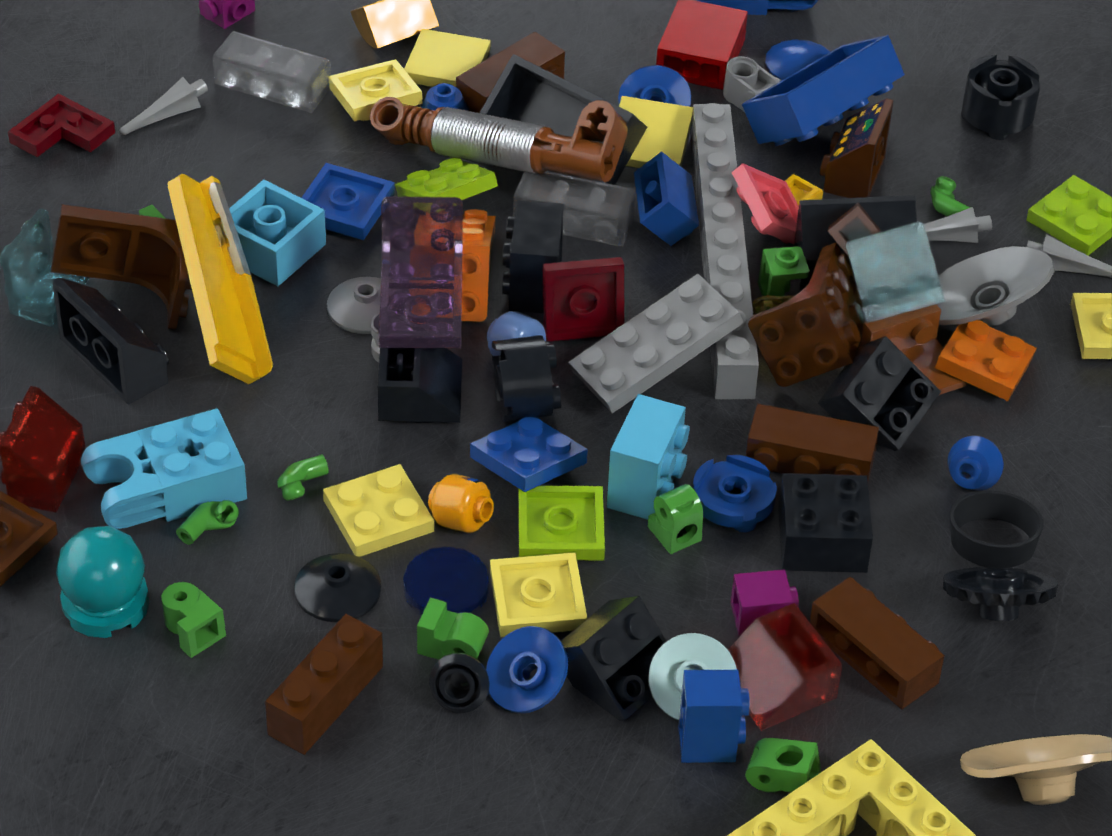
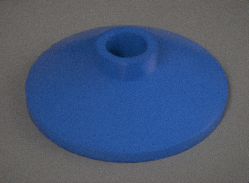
[618,65,691,107]
[486,626,568,713]

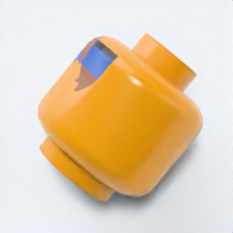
[428,474,494,533]

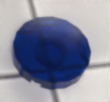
[403,546,490,615]

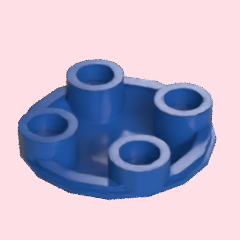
[765,39,830,80]

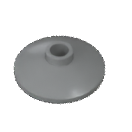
[327,277,405,334]

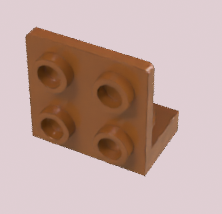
[860,300,967,395]

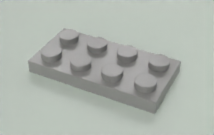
[568,274,744,413]

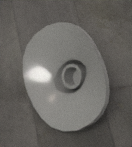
[928,246,1055,326]

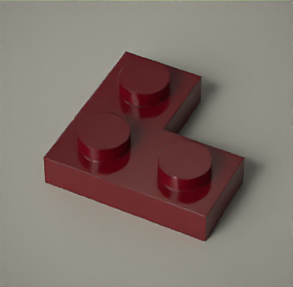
[8,93,115,157]

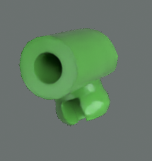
[930,176,971,216]
[277,454,329,501]
[176,500,239,545]

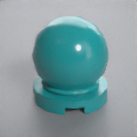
[56,526,149,638]

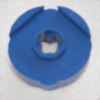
[693,455,777,532]

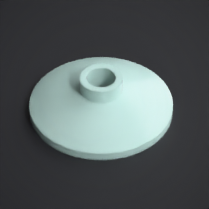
[648,633,737,720]

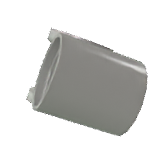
[723,56,782,112]

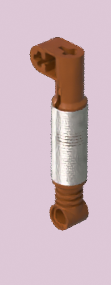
[370,97,628,183]

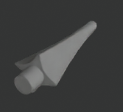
[119,77,208,135]
[917,207,992,243]
[1026,234,1112,278]

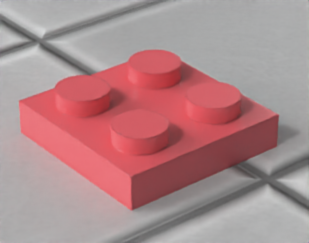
[731,163,799,245]

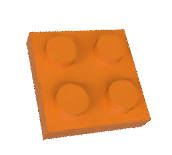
[935,320,1037,401]

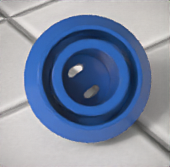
[420,83,469,111]
[948,436,1004,491]

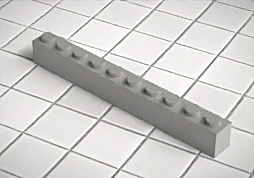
[691,103,759,399]

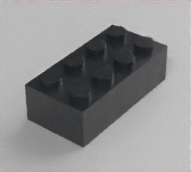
[480,54,648,192]

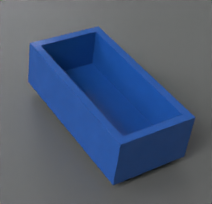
[742,35,905,146]

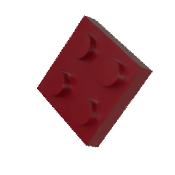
[543,257,625,341]

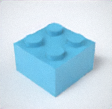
[229,179,326,286]
[607,394,690,520]

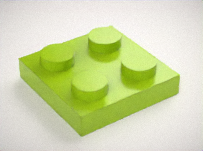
[395,158,498,212]
[1026,175,1112,256]
[518,486,605,561]

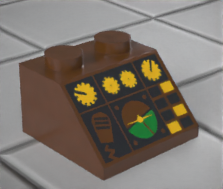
[820,98,894,198]

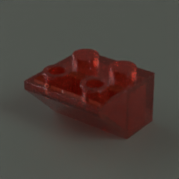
[0,386,86,513]
[728,603,842,731]

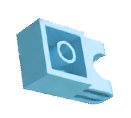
[81,408,247,529]

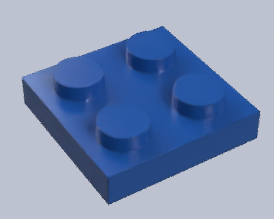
[301,163,395,240]
[470,417,588,492]

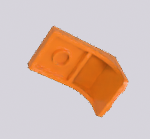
[408,208,496,322]

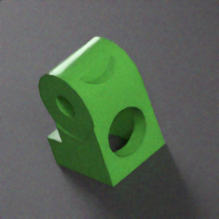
[648,484,703,555]
[161,582,226,658]
[417,597,489,660]
[745,738,822,792]

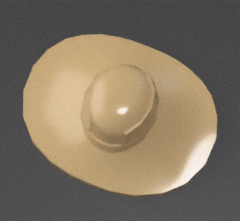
[960,734,1112,805]

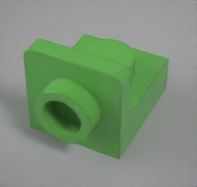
[758,246,810,310]

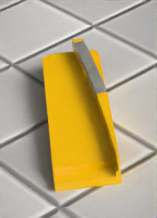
[167,174,273,384]

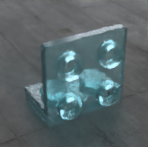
[0,208,90,327]
[846,221,945,323]

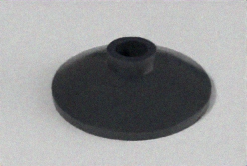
[294,553,381,622]

